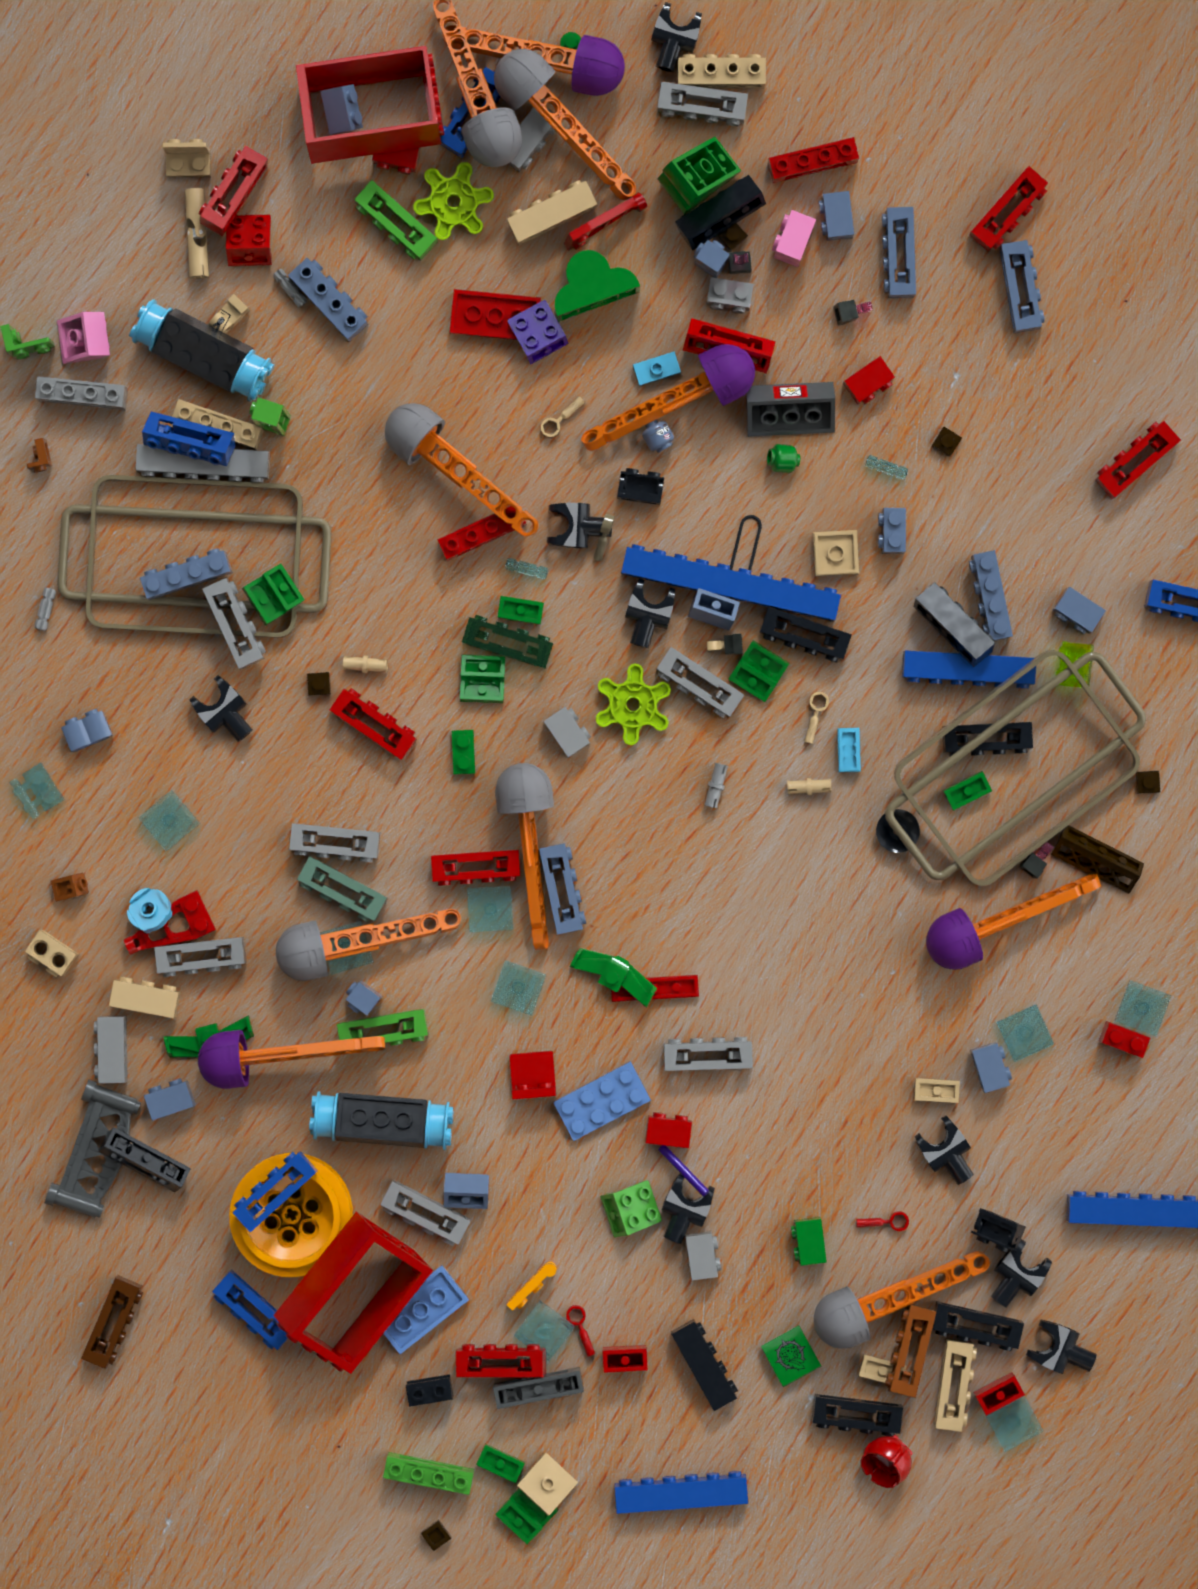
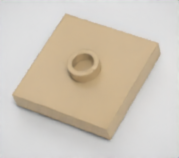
[813,530,859,576]
[516,1453,578,1516]

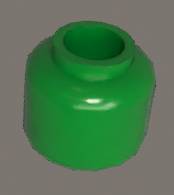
[767,444,801,474]

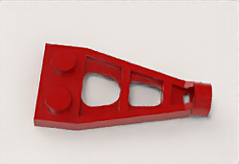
[564,192,648,251]
[123,890,216,955]

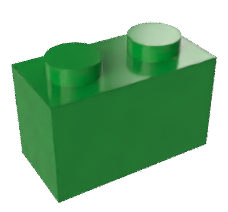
[791,1217,827,1266]

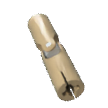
[185,188,209,279]

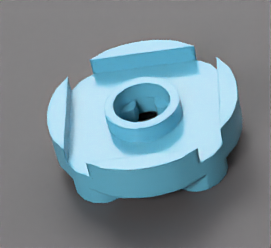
[127,888,172,933]

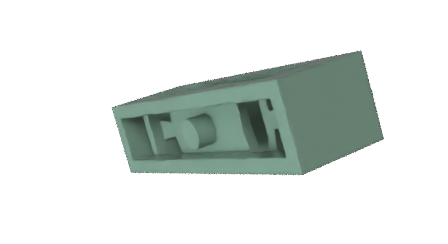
[297,856,388,923]

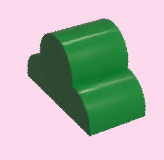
[657,136,741,214]
[555,250,640,322]

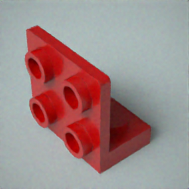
[226,215,272,266]
[509,1051,556,1100]

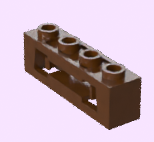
[81,1275,143,1369]

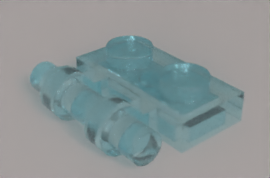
[9,763,65,819]

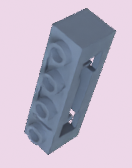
[882,207,916,298]
[999,240,1045,333]
[539,843,586,935]

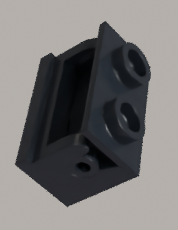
[617,468,664,505]
[970,1208,1026,1252]
[406,1374,454,1407]

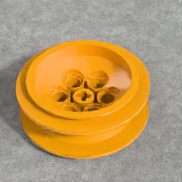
[229,1153,353,1277]

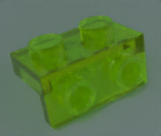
[1056,641,1094,688]

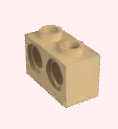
[25,929,79,977]

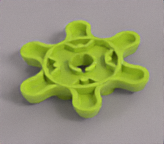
[413,162,494,240]
[596,663,671,745]

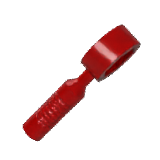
[856,1211,909,1231]
[566,1305,595,1357]

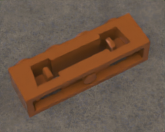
[885,1305,936,1398]

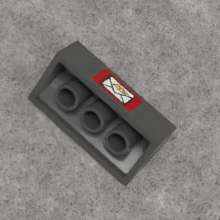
[746,382,835,437]

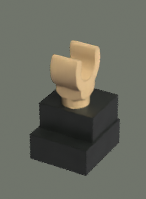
[707,634,743,655]

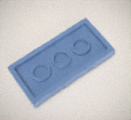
[553,1061,651,1141]
[383,1265,469,1354]

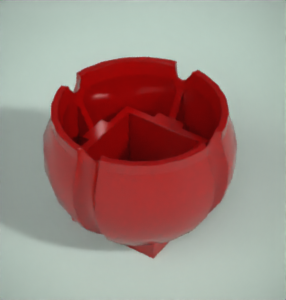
[860,1434,913,1488]

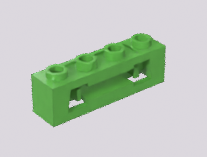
[354,180,438,261]
[249,397,291,436]
[337,1009,429,1046]
[383,1452,474,1495]

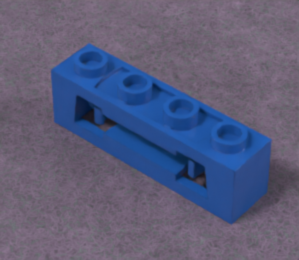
[440,67,501,158]
[142,411,235,466]
[1144,579,1198,622]
[233,1151,318,1232]
[212,1269,288,1350]

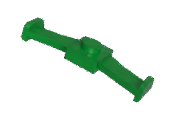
[569,948,657,1008]
[163,1015,254,1057]

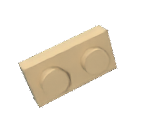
[914,1078,960,1103]
[858,1355,907,1383]

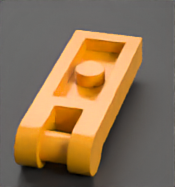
[506,1261,557,1311]

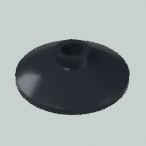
[876,809,920,853]

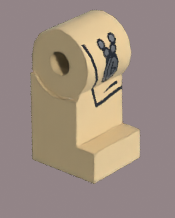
[208,294,250,334]

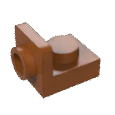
[27,438,52,473]
[51,872,89,902]

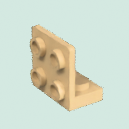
[162,139,211,177]

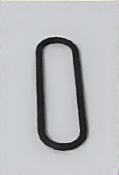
[730,515,762,570]

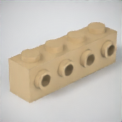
[678,54,766,88]
[507,180,597,246]

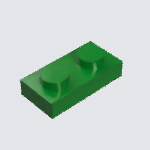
[497,596,544,625]
[452,730,475,774]
[943,771,992,811]
[476,1444,525,1483]

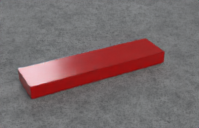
[611,975,699,1002]

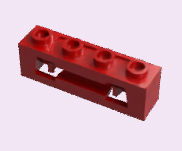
[768,137,859,183]
[198,145,268,237]
[969,166,1048,252]
[683,318,776,374]
[1095,421,1181,499]
[437,506,527,561]
[329,688,417,760]
[431,850,521,886]
[456,1344,546,1377]

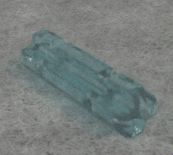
[865,455,908,480]
[505,558,548,579]

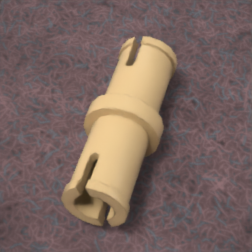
[343,656,388,673]
[787,778,832,795]

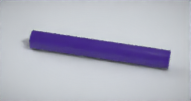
[658,1145,709,1197]

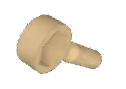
[541,396,585,438]
[804,692,829,744]

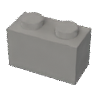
[544,707,591,758]
[685,1231,721,1281]

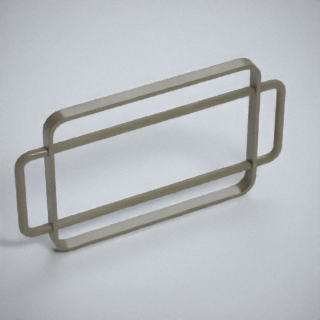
[57,475,332,638]
[885,650,1146,886]

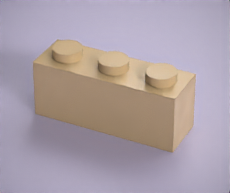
[109,976,181,1018]

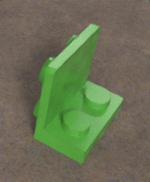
[0,324,55,359]
[600,1180,662,1238]

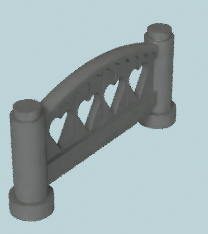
[44,1079,141,1218]

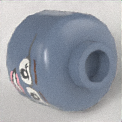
[642,420,674,453]

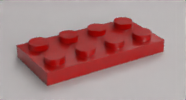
[450,289,541,340]

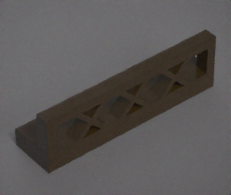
[1051,825,1144,894]

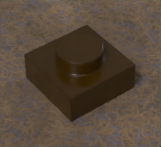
[717,223,748,251]
[932,427,962,457]
[307,672,331,696]
[1136,771,1160,794]
[421,1519,452,1551]

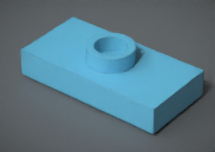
[633,351,681,386]
[837,728,861,772]

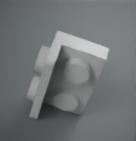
[706,277,754,313]

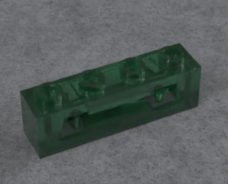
[462,615,553,669]

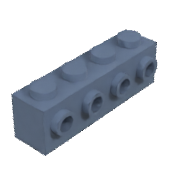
[288,258,368,342]
[140,548,233,600]
[969,550,1013,641]

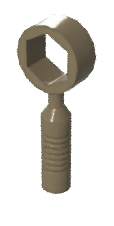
[594,513,615,561]

